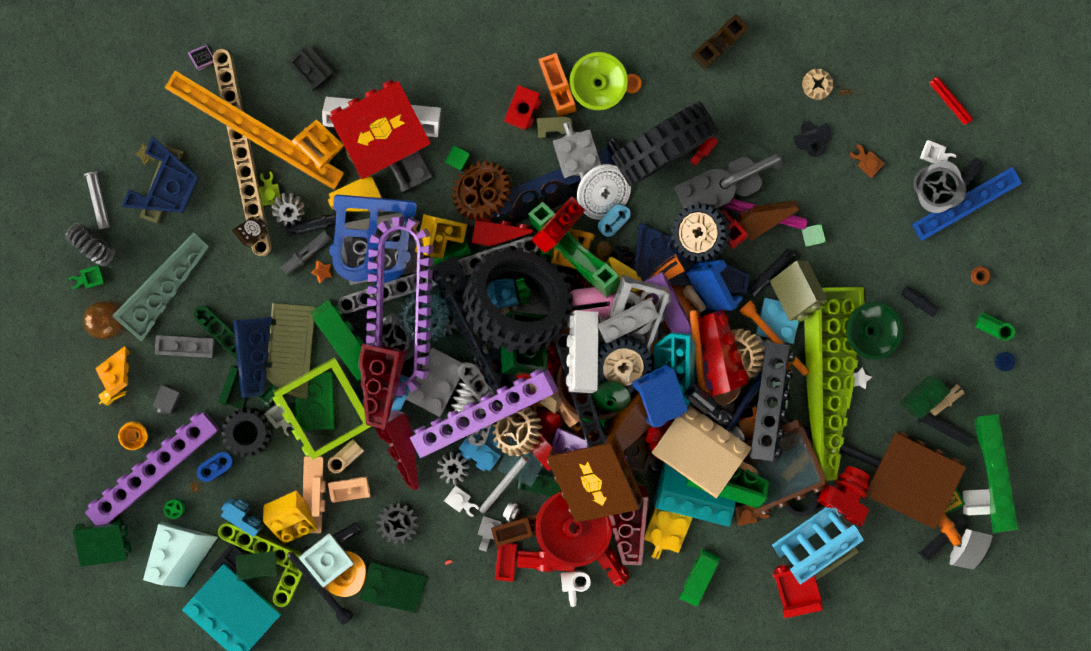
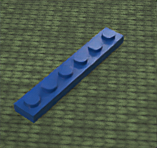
[911,167,1022,241]

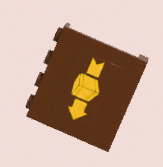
[547,434,643,522]

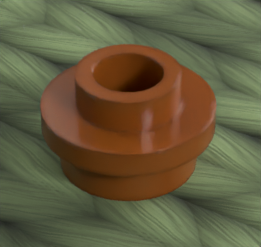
[970,266,990,285]

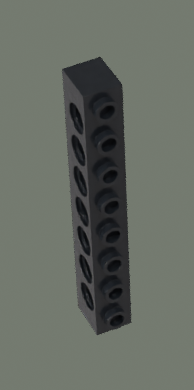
[429,256,520,407]

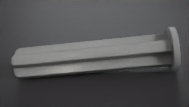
[83,171,110,229]

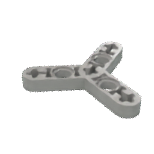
[458,362,520,446]

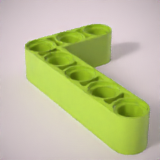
[218,521,303,607]

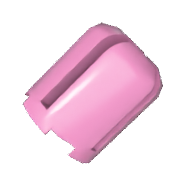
[569,287,616,318]

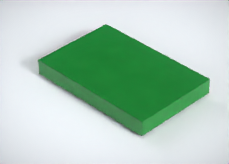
[295,372,335,431]

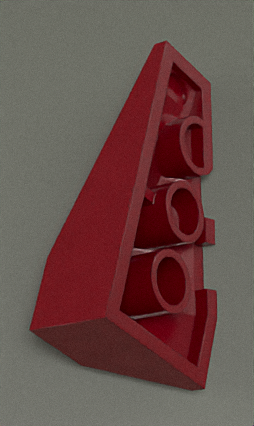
[358,344,406,429]
[374,410,419,490]
[609,486,648,565]

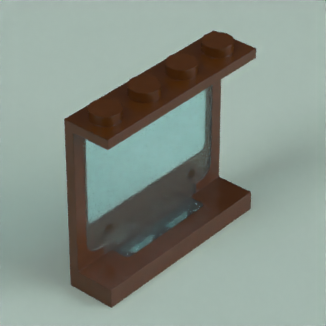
[743,419,828,516]

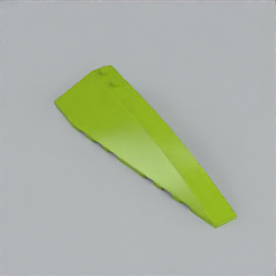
[804,287,864,481]

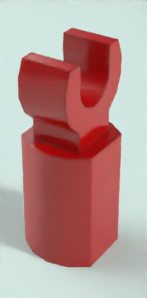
[690,136,719,166]

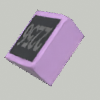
[188,45,214,71]

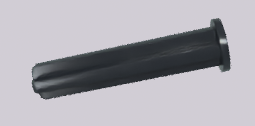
[918,413,974,446]
[918,515,967,564]

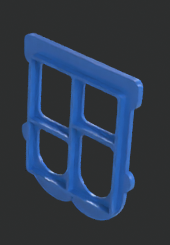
[329,194,417,283]

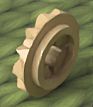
[802,69,833,100]

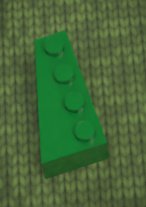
[310,299,365,381]

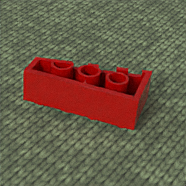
[698,309,749,397]

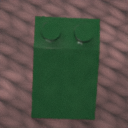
[360,560,428,613]

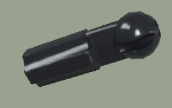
[684,384,732,426]

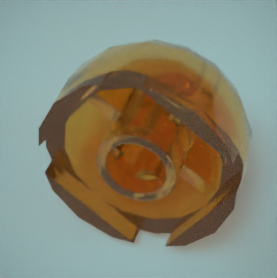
[83,302,122,339]

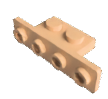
[303,456,326,533]

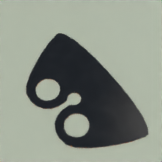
[510,180,577,222]

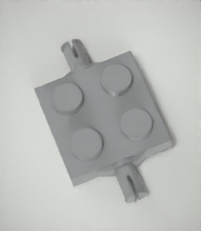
[553,121,601,180]

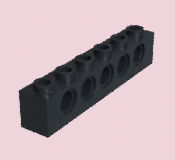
[750,343,796,463]

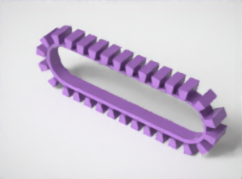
[366,216,433,396]

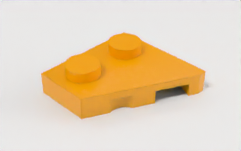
[95,346,130,397]

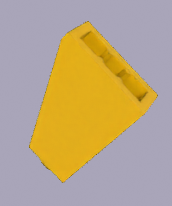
[328,175,386,212]

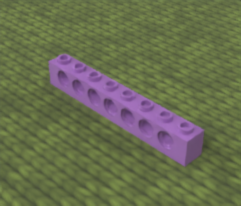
[410,369,558,458]
[85,412,220,525]

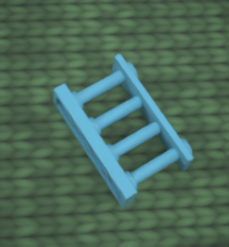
[772,507,864,585]

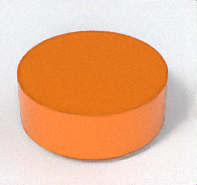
[626,74,642,94]

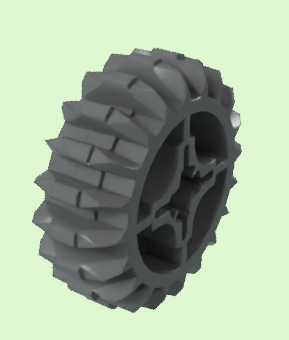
[65,223,115,266]

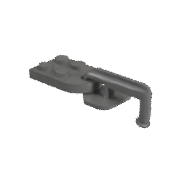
[674,153,783,209]

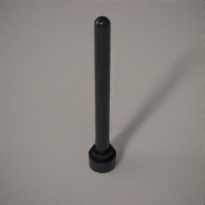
[288,552,353,625]

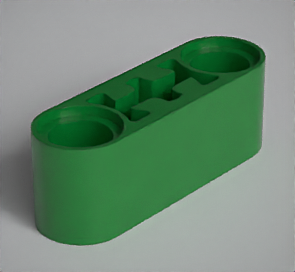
[679,548,720,607]

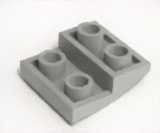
[949,529,993,570]

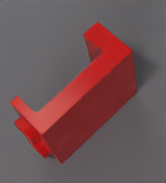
[772,560,823,618]

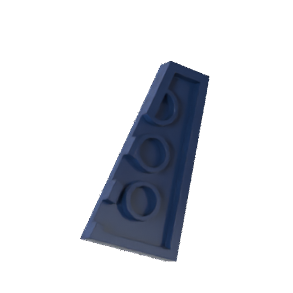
[233,317,272,398]

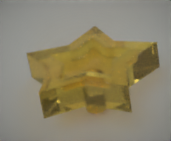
[134,142,156,165]

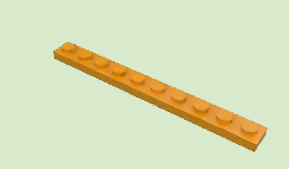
[165,71,344,190]

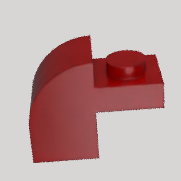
[721,209,748,249]

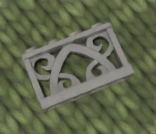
[600,275,671,356]

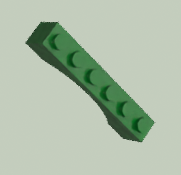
[528,202,620,298]
[974,414,1018,533]

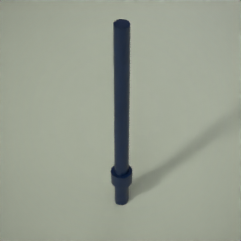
[723,342,788,432]

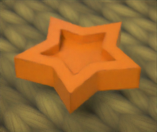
[311,261,332,283]

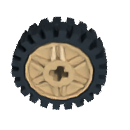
[671,204,731,261]
[598,334,652,393]

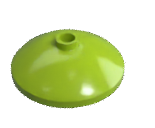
[570,52,628,111]

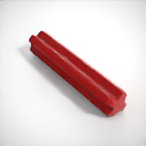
[930,76,973,125]

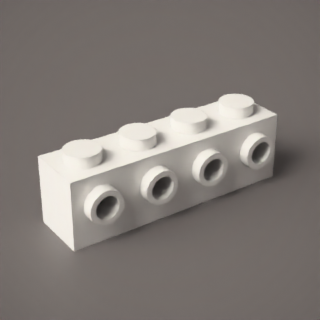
[566,310,598,393]

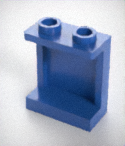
[686,260,743,311]
[632,365,688,428]

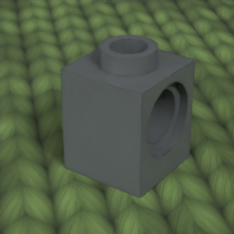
[153,384,182,415]

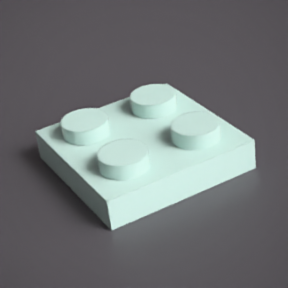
[299,533,354,587]

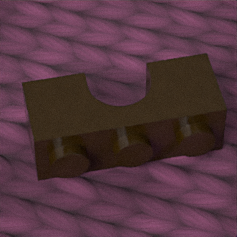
[691,14,749,70]

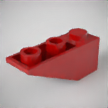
[531,197,585,253]
[472,218,533,247]

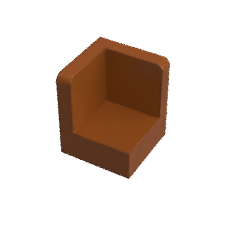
[739,406,757,439]

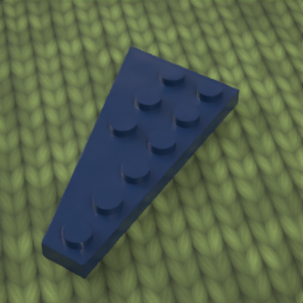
[634,223,749,294]

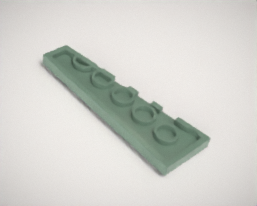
[112,232,209,341]

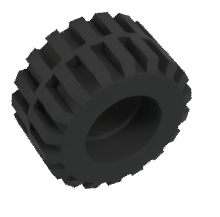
[222,407,273,457]

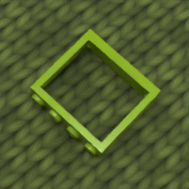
[272,357,371,460]

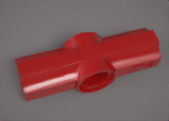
[517,550,575,572]

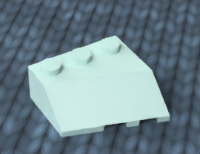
[143,522,218,587]

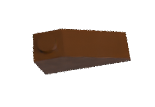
[738,200,799,241]

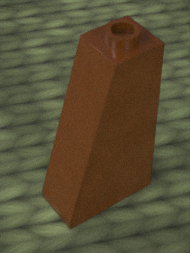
[603,389,652,451]

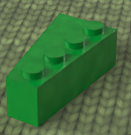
[686,467,769,508]

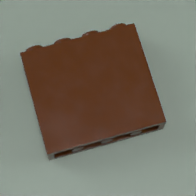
[866,431,966,530]

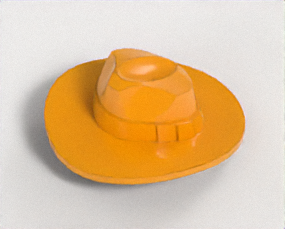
[324,551,366,597]

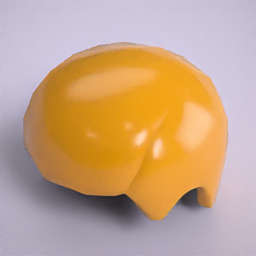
[118,421,148,451]

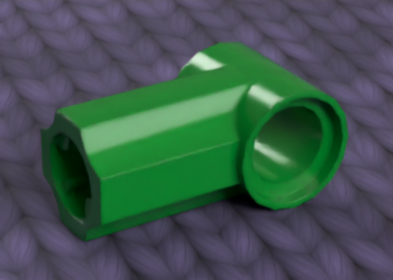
[974,312,1015,341]

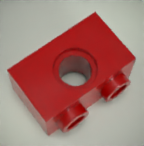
[504,85,542,131]

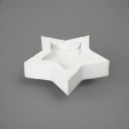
[853,367,872,389]

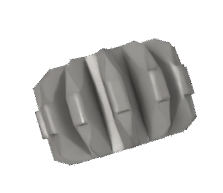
[272,192,305,226]
[437,452,470,485]

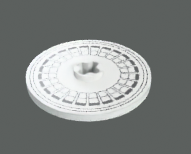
[577,164,631,220]

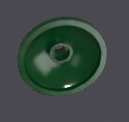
[846,302,903,360]

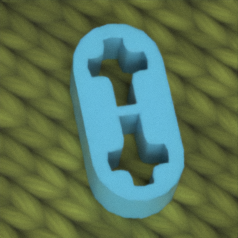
[598,204,630,237]

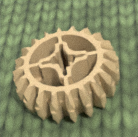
[731,329,765,380]
[491,407,543,456]

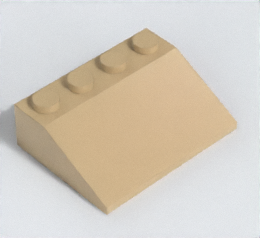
[652,405,751,498]

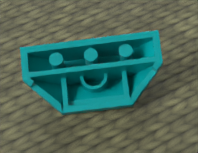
[654,332,696,406]

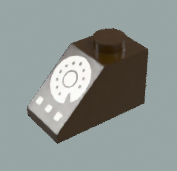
[231,217,268,247]

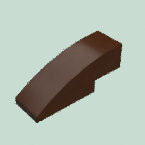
[491,513,538,547]

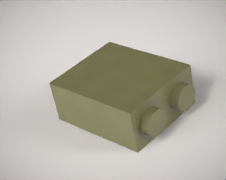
[770,261,828,322]

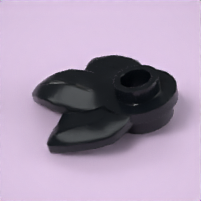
[793,120,831,157]

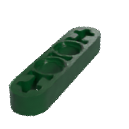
[193,306,238,361]

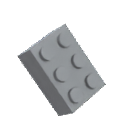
[406,347,466,417]

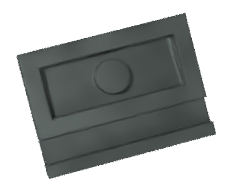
[287,43,333,91]

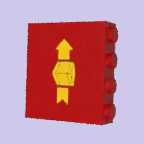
[328,79,431,180]

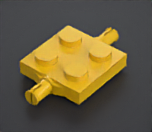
[644,507,693,559]

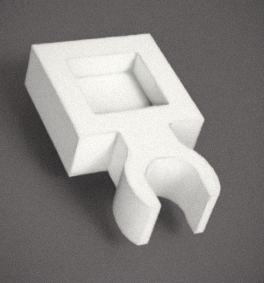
[920,140,956,164]
[444,485,479,517]

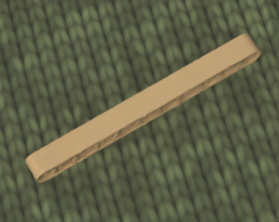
[213,49,272,256]

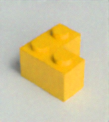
[415,214,468,259]

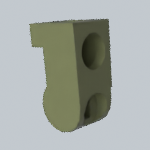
[537,117,573,139]

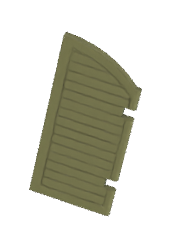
[265,303,315,399]

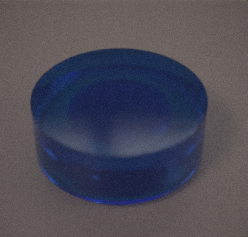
[994,352,1015,371]

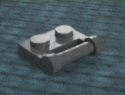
[390,151,432,193]

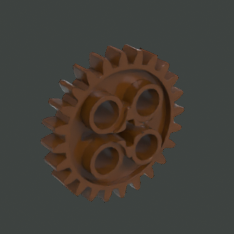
[451,160,512,222]

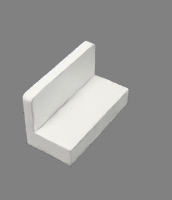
[962,489,990,515]

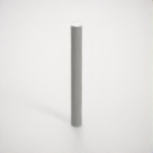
[479,456,528,513]

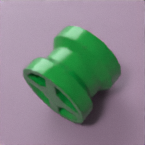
[164,498,186,519]

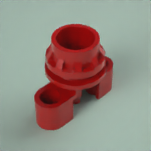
[818,466,870,526]

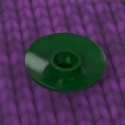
[591,381,631,412]

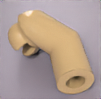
[683,285,706,312]

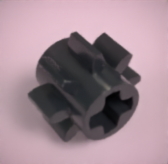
[609,246,633,266]

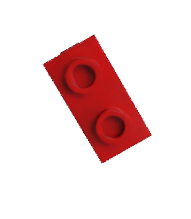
[597,546,630,587]

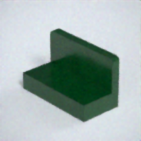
[218,366,247,409]
[236,552,277,581]

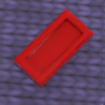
[495,542,518,582]

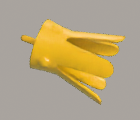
[98,390,127,406]

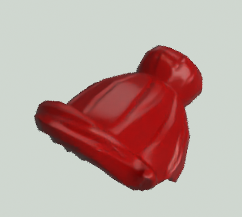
[536,407,564,442]

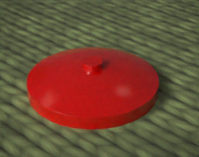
[535,491,612,567]

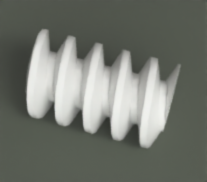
[448,382,478,424]

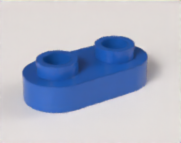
[197,451,233,482]

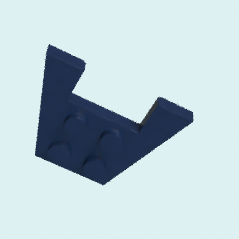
[121,136,199,213]

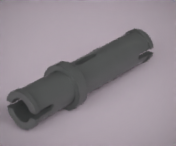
[280,231,332,276]

